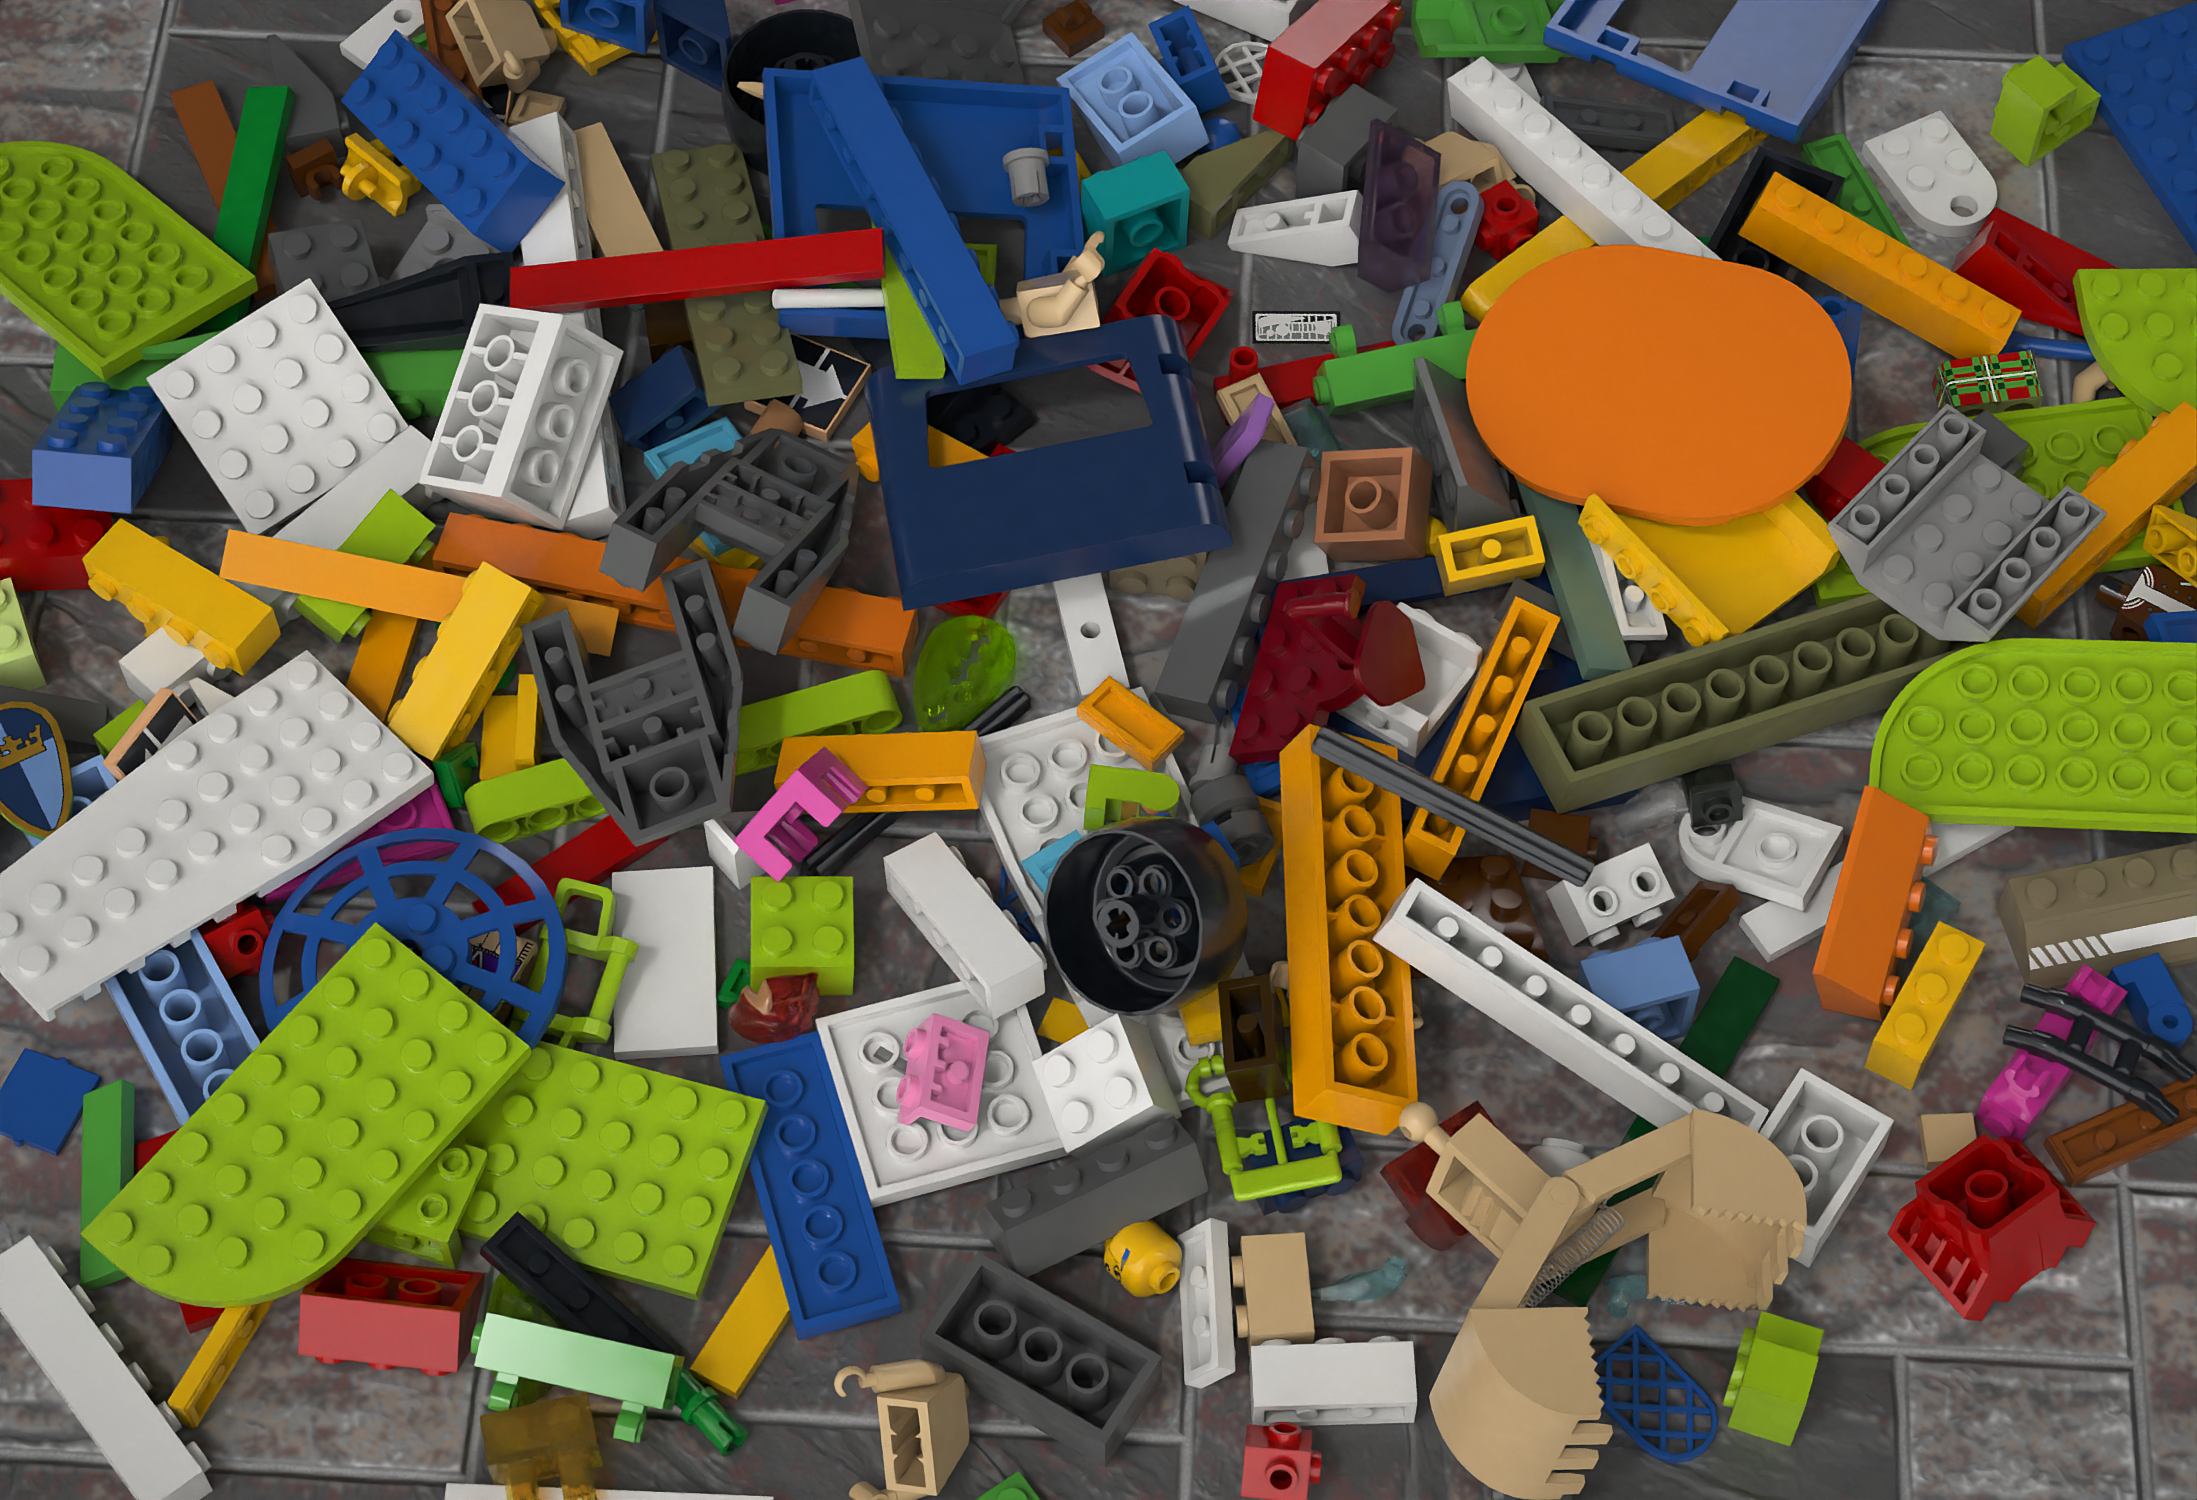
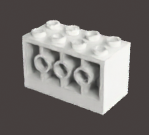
[418,303,624,530]

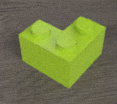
[1989,54,2101,168]
[1722,1311,1824,1446]

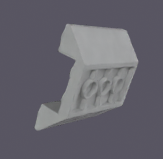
[1827,404,2107,642]

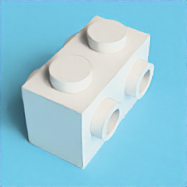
[1546,842,1675,947]

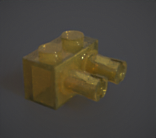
[479,1392,604,1500]

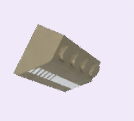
[1997,841,2197,989]

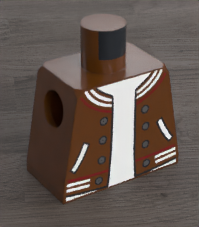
[2094,564,2197,642]

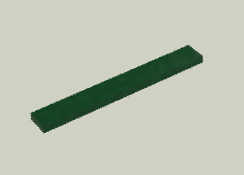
[1540,956,1780,1307]

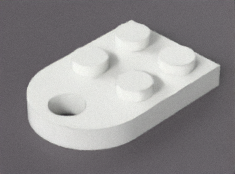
[1861,110,1997,237]
[1679,796,1843,911]

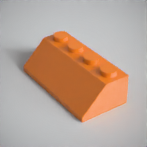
[1812,785,1939,1022]

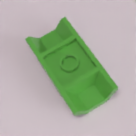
[1411,0,1575,63]

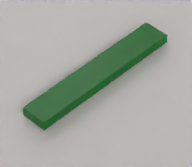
[194,86,295,335]

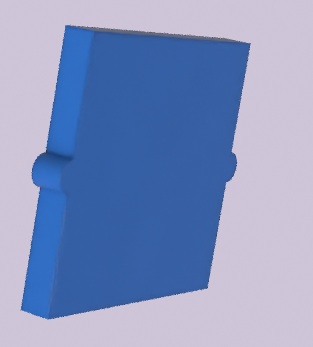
[0,1048,102,1157]

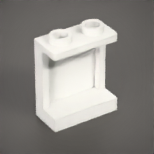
[1335,602,1483,758]

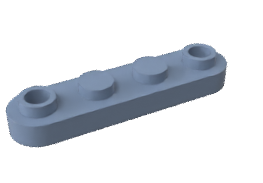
[1391,181,1484,345]

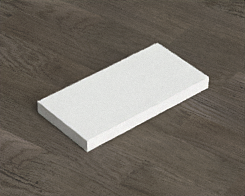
[612,866,719,1060]

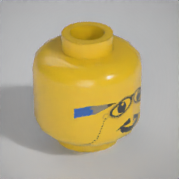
[1104,1219,1182,1298]

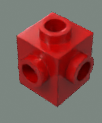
[1474,179,1540,263]
[197,899,280,980]
[1241,1422,1322,1500]

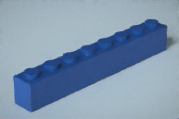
[808,56,1020,385]

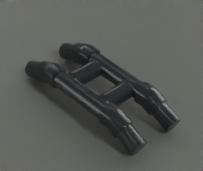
[2003,983,2196,1125]

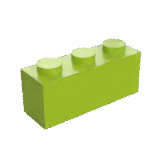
[292,488,436,643]

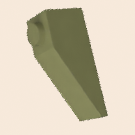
[1178,129,1293,240]

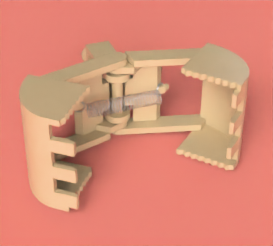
[1399,1102,1807,1500]

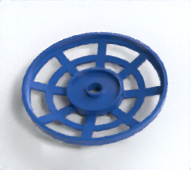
[259,828,568,1051]

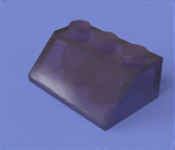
[1357,118,1441,294]

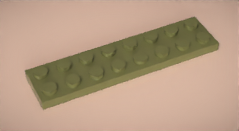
[650,143,803,407]

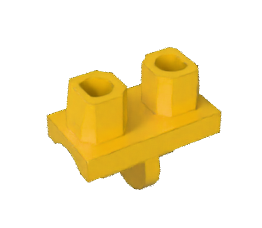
[340,133,422,217]

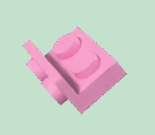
[896,1013,990,1132]

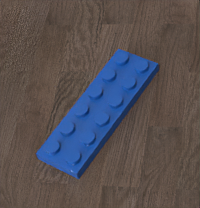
[719,1031,901,1341]

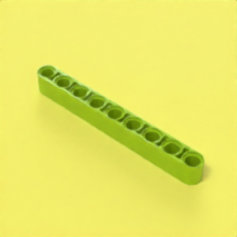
[464,670,903,844]

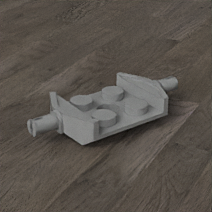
[378,204,501,286]

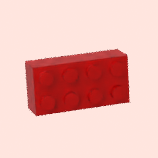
[1252,0,1404,142]
[0,478,112,592]

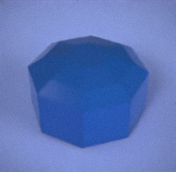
[1198,116,1240,155]

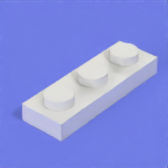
[1177,1218,1236,1389]

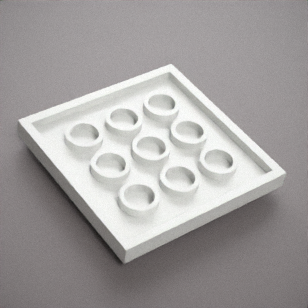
[146,278,409,535]
[815,981,1069,1208]

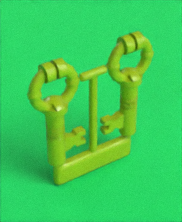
[1185,1048,1342,1202]

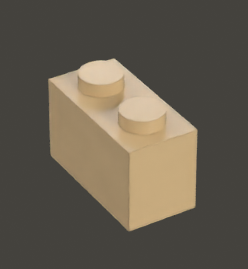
[1230,1232,1315,1356]

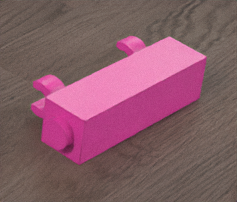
[1975,964,2127,1142]

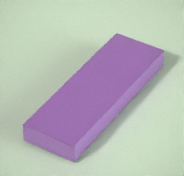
[1211,393,1275,489]

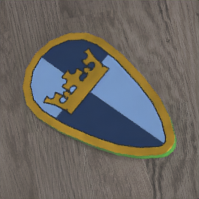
[0,701,74,841]

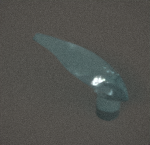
[1310,1256,1408,1302]
[1603,1275,1704,1318]

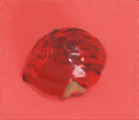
[728,972,820,1044]

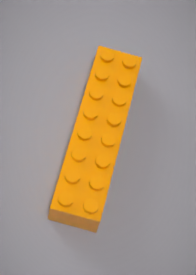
[1279,724,1418,1136]

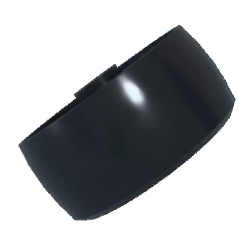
[721,9,861,176]
[1043,816,1248,1016]

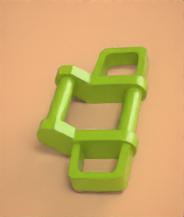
[509,878,639,1049]

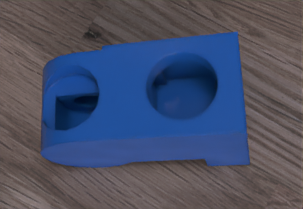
[2107,953,2193,1052]

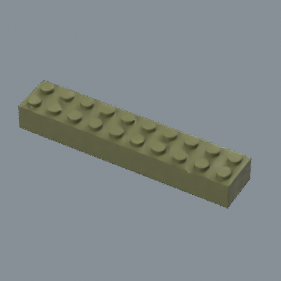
[1514,593,2005,814]

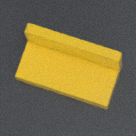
[479,674,544,782]

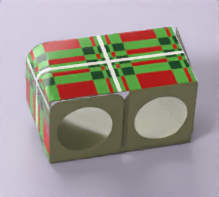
[1932,350,2043,417]

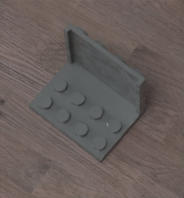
[848,0,1028,85]

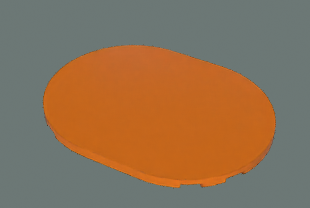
[1466,244,1853,526]

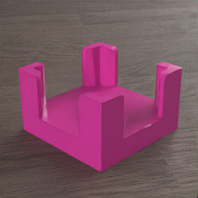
[733,746,869,882]

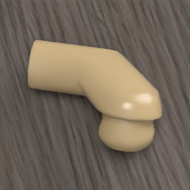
[2071,361,2115,403]

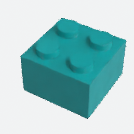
[1081,150,1190,278]

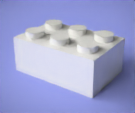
[1759,1068,1894,1268]

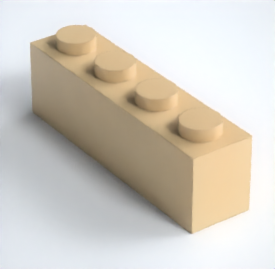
[573,122,663,258]

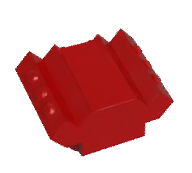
[1083,247,1235,393]
[1887,1134,2096,1322]

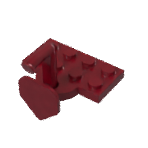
[1228,574,1426,764]

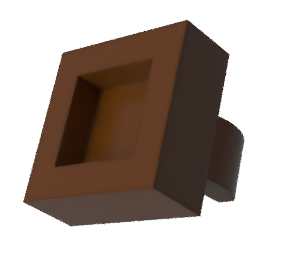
[1042,0,1105,58]
[286,138,343,201]

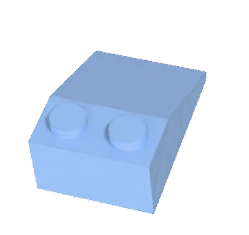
[1056,32,1210,168]

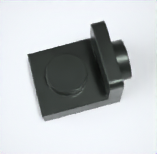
[1682,763,1743,828]

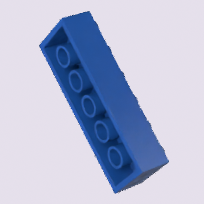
[341,29,566,252]

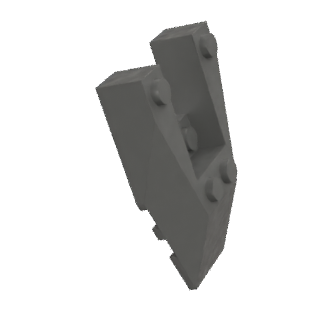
[599,428,860,656]
[521,558,744,847]

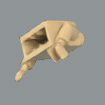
[445,0,557,93]
[1393,131,1535,261]
[999,231,1105,338]
[834,1359,970,1500]

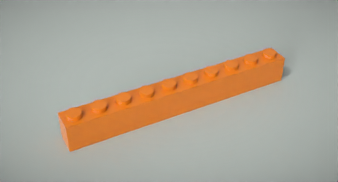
[432,512,919,678]

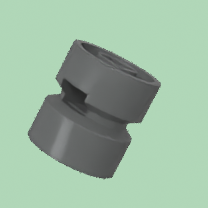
[1190,774,1275,868]

